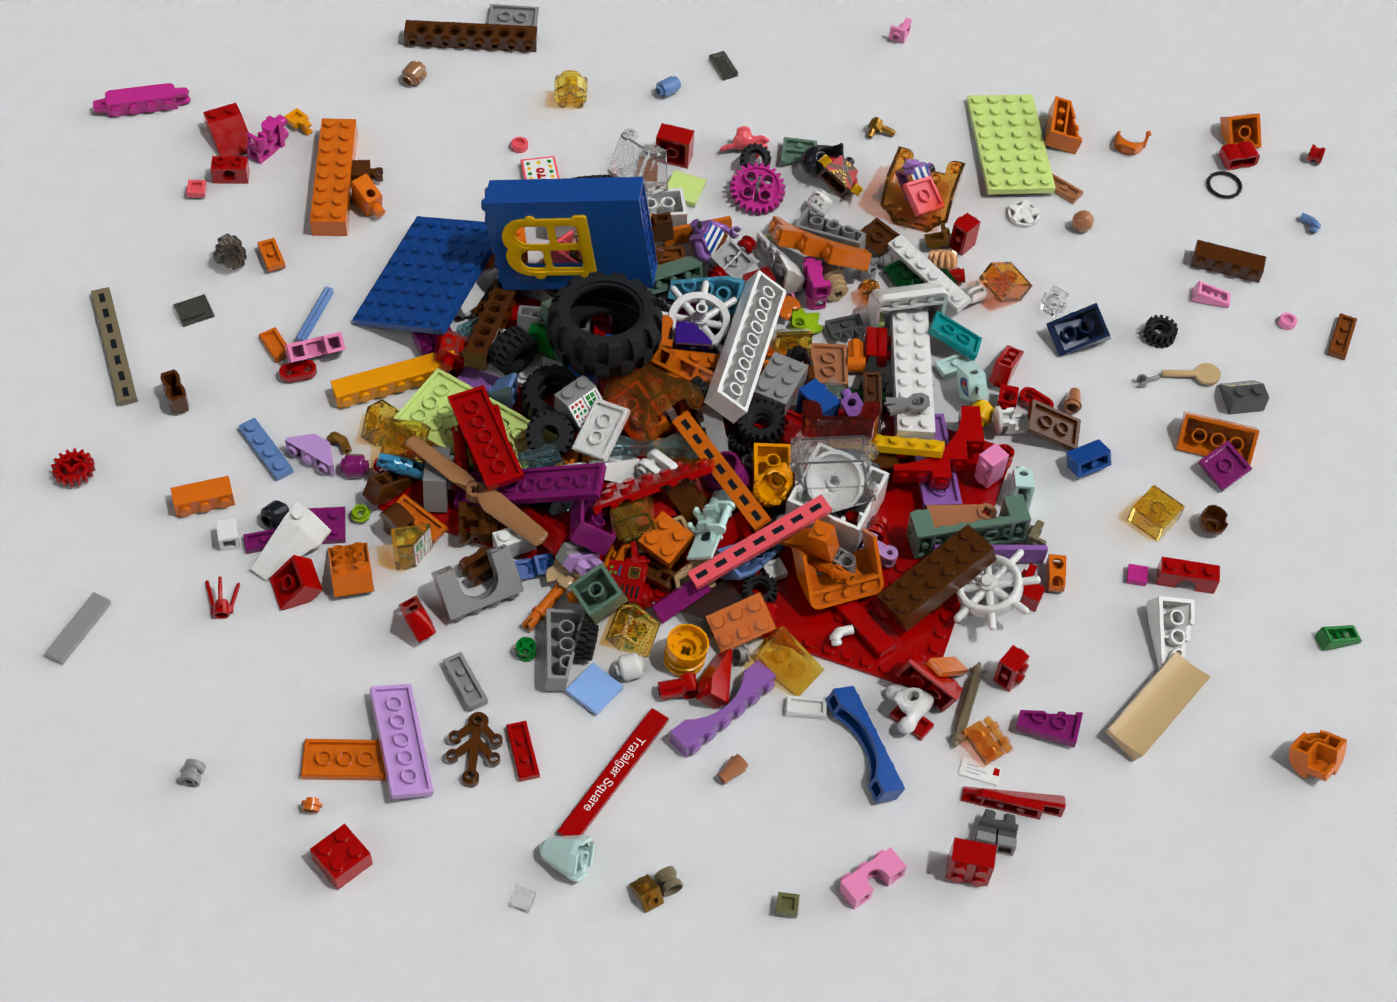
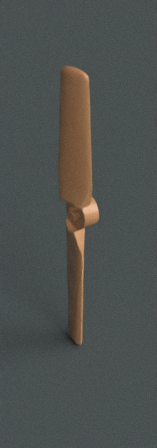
[405,436,548,546]

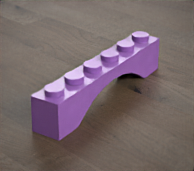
[669,660,776,758]

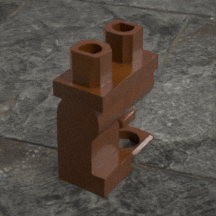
[458,501,508,545]

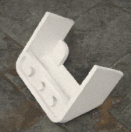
[866,282,948,328]

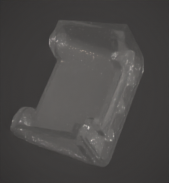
[607,129,668,196]

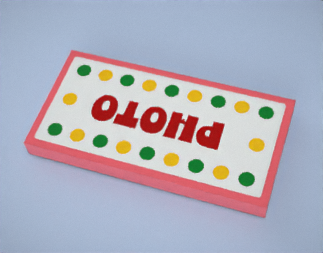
[520,156,560,179]

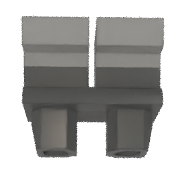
[975,809,1019,856]

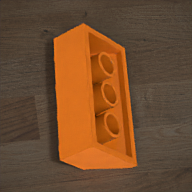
[1176,411,1260,465]

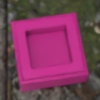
[1126,564,1148,586]

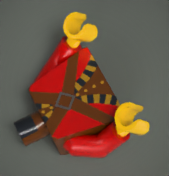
[817,154,864,197]

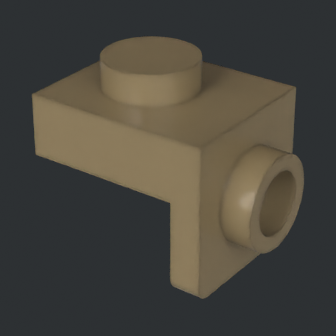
[1025,520,1047,545]

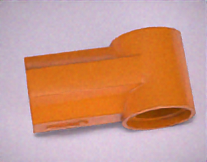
[847,338,866,373]

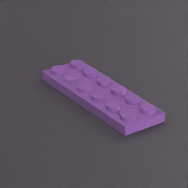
[913,414,962,509]

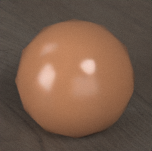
[1072,210,1094,232]

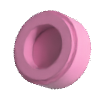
[1278,313,1297,330]

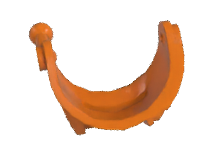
[1114,131,1151,155]

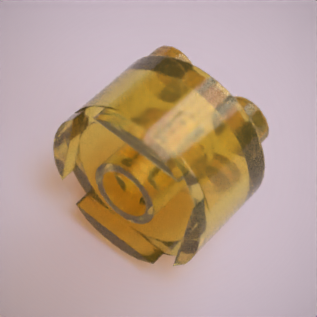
[554,70,588,109]

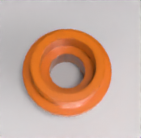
[301,797,323,813]

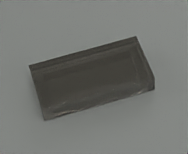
[709,51,738,81]

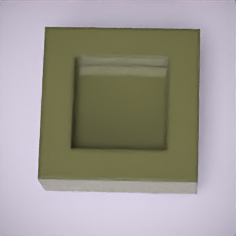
[775,892,800,918]

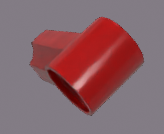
[658,672,698,700]

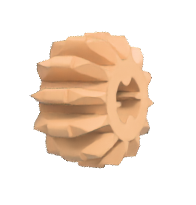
[928,249,958,269]

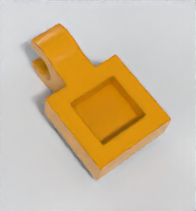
[284,108,313,135]

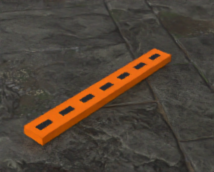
[672,411,772,532]

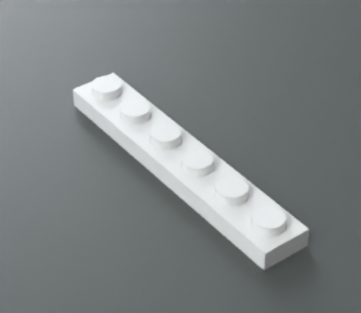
[888,234,971,312]

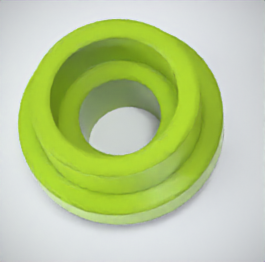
[351,504,370,523]

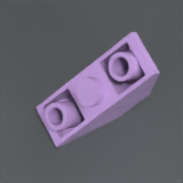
[285,433,335,477]

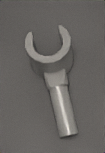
[1136,374,1160,388]

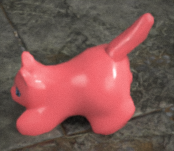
[720,126,769,159]

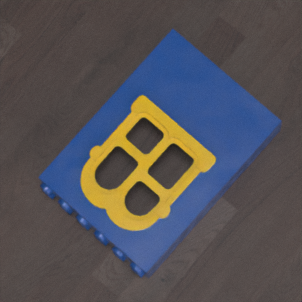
[481,177,658,290]

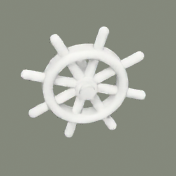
[661,280,738,354]
[954,542,1041,631]

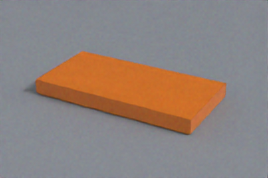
[301,739,386,781]

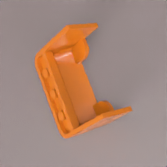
[792,528,884,610]

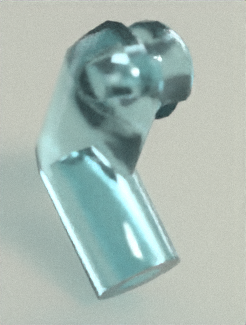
[456,316,478,336]

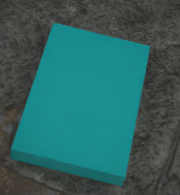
[928,311,982,361]

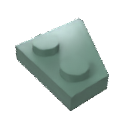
[780,137,817,166]

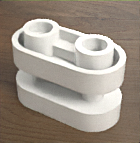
[637,449,678,489]

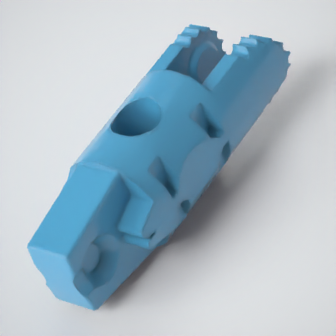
[376,453,425,480]

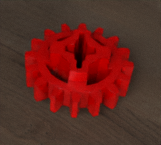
[51,448,96,488]

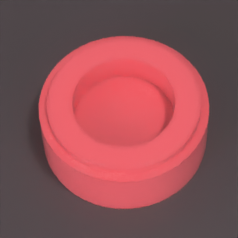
[511,137,528,153]

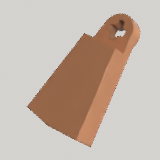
[926,503,997,528]

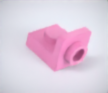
[889,18,912,44]

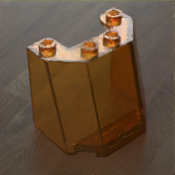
[880,146,965,233]
[602,362,706,442]

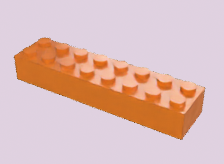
[310,118,358,236]

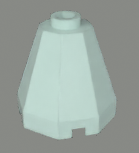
[540,835,595,882]

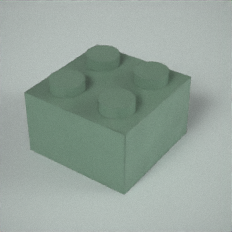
[569,563,629,623]

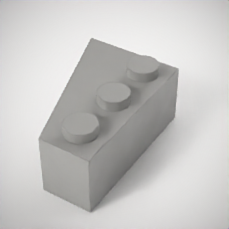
[696,404,729,452]
[423,447,454,512]

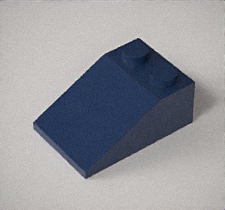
[1046,303,1111,357]

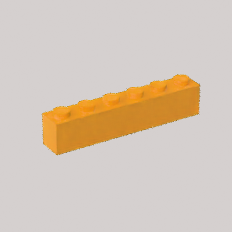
[330,352,442,409]

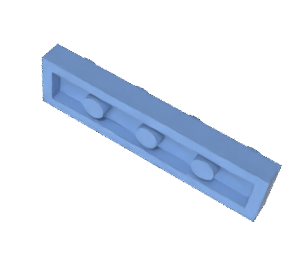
[238,417,294,481]

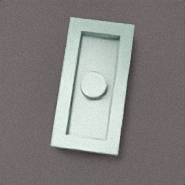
[935,353,976,379]

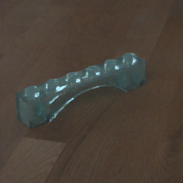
[610,431,699,459]

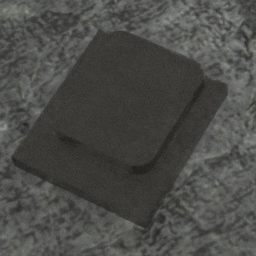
[173,294,215,327]

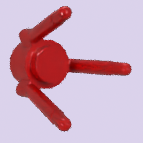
[205,576,240,619]

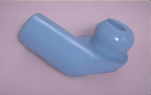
[1299,213,1321,233]

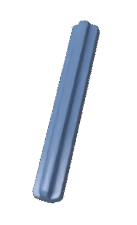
[296,286,334,342]

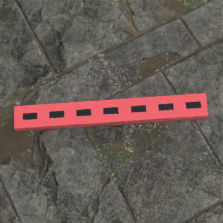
[687,495,832,590]

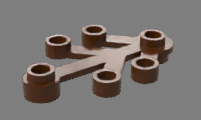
[446,712,503,788]

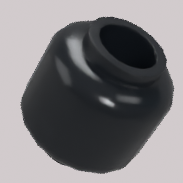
[260,500,289,529]

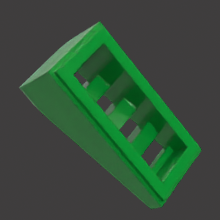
[1315,625,1362,651]

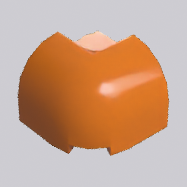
[1289,730,1347,782]

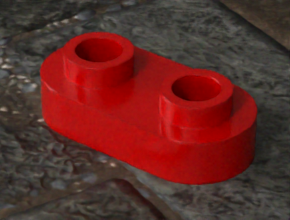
[279,360,317,383]
[1019,387,1054,408]

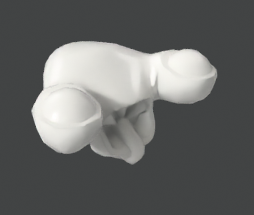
[886,684,934,734]

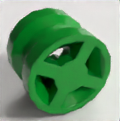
[516,637,536,662]

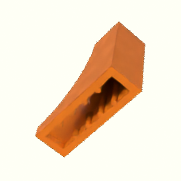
[778,519,840,563]

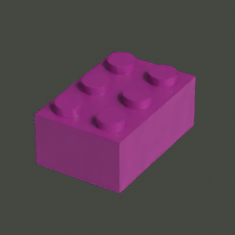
[569,499,616,556]

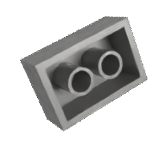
[750,352,809,415]

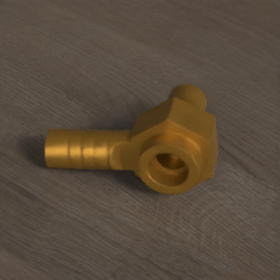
[867,117,896,139]

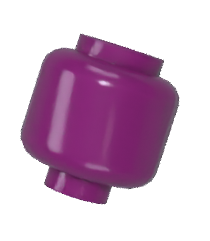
[341,454,369,478]

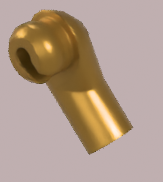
[327,431,352,454]

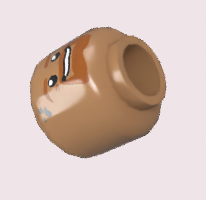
[402,61,427,86]

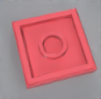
[902,176,945,217]

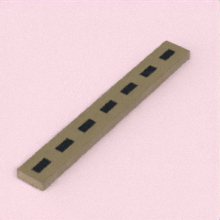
[91,287,138,406]

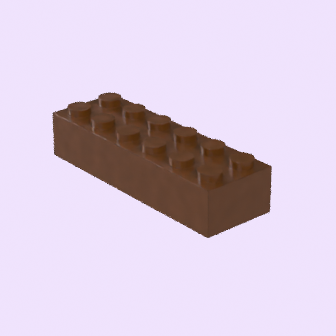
[877,524,997,632]

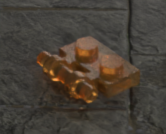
[962,716,1013,766]

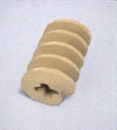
[822,263,849,302]

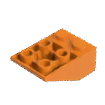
[328,542,374,597]

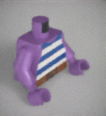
[895,159,935,200]
[689,219,741,268]

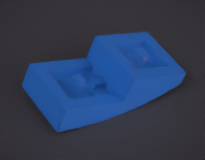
[514,553,554,581]

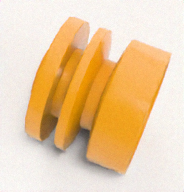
[663,624,709,677]

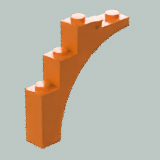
[768,216,872,271]

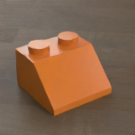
[1220,113,1262,148]

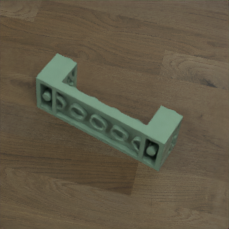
[906,494,1031,559]

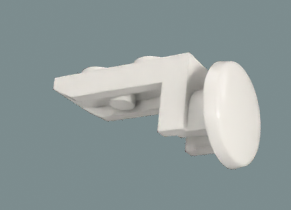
[993,406,1028,434]

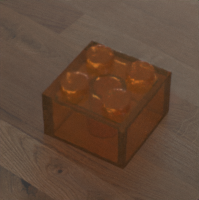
[979,262,1032,302]

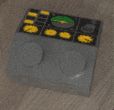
[1218,380,1269,415]

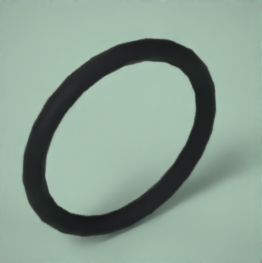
[1207,171,1242,199]

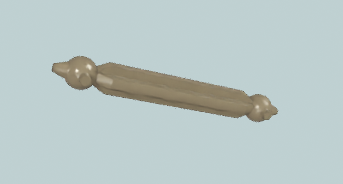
[949,662,985,748]

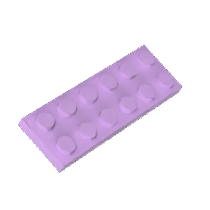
[369,684,434,800]

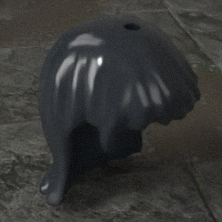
[801,143,844,176]

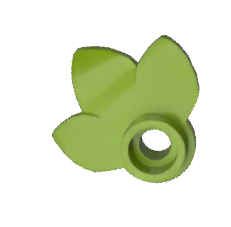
[790,308,823,334]

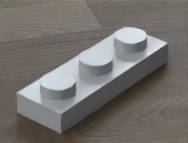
[443,652,488,711]

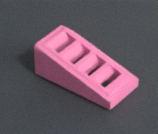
[1191,281,1230,308]

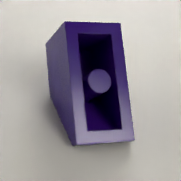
[674,321,712,352]

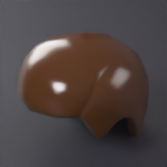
[1199,505,1228,536]

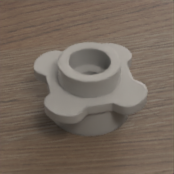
[733,643,750,666]

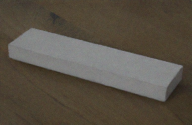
[45,592,111,665]

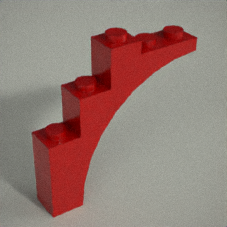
[891,406,985,489]

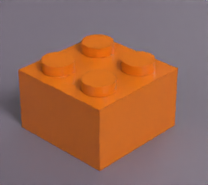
[638,511,694,569]

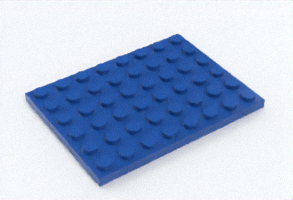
[352,216,492,335]

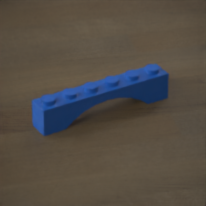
[826,686,905,803]

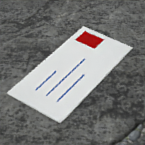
[958,757,1003,786]

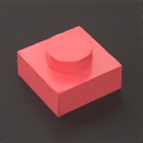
[186,180,207,198]

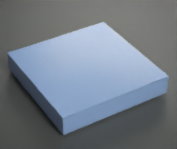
[566,662,623,716]

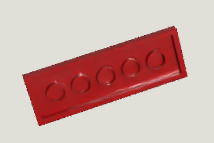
[447,385,525,491]

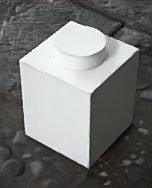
[216,518,241,551]

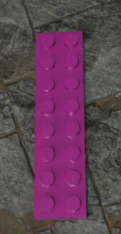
[454,463,607,509]

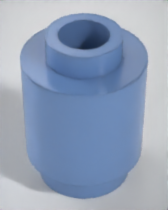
[655,76,681,98]

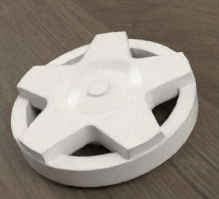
[1007,199,1040,228]

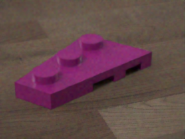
[1015,710,1083,748]

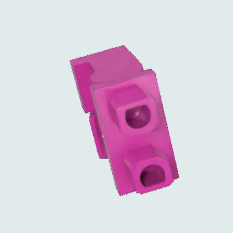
[246,114,289,164]
[802,256,831,310]

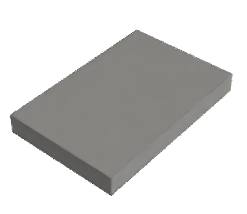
[488,4,539,26]

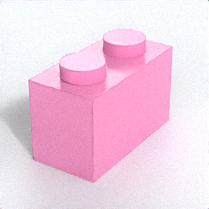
[974,443,1009,488]

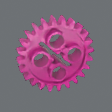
[730,162,786,216]

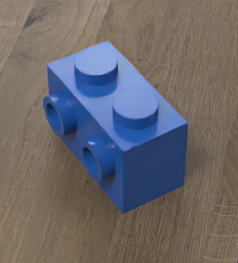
[1066,439,1112,478]

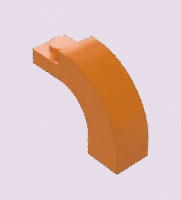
[651,345,714,386]

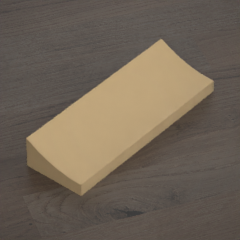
[1105,651,1211,761]

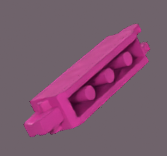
[93,83,191,117]

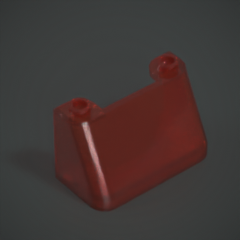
[801,400,881,442]

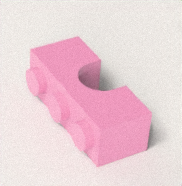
[284,332,346,363]
[839,847,907,910]

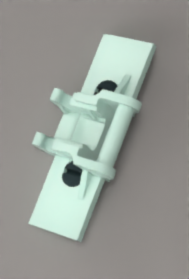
[686,490,735,560]

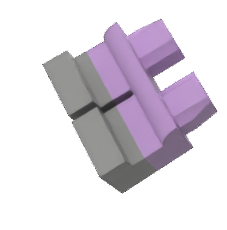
[555,541,604,576]

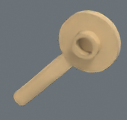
[1162,363,1221,385]

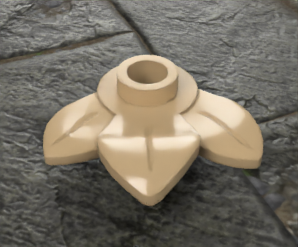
[546,558,582,590]

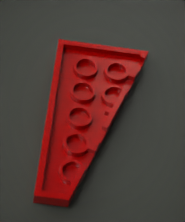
[593,458,715,515]

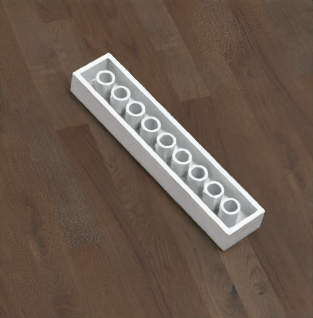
[704,270,787,423]
[889,306,936,440]

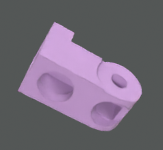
[862,532,898,568]

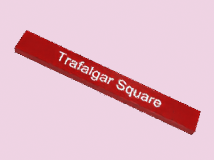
[557,708,669,836]

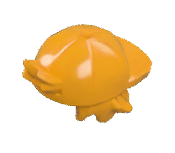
[753,462,791,508]

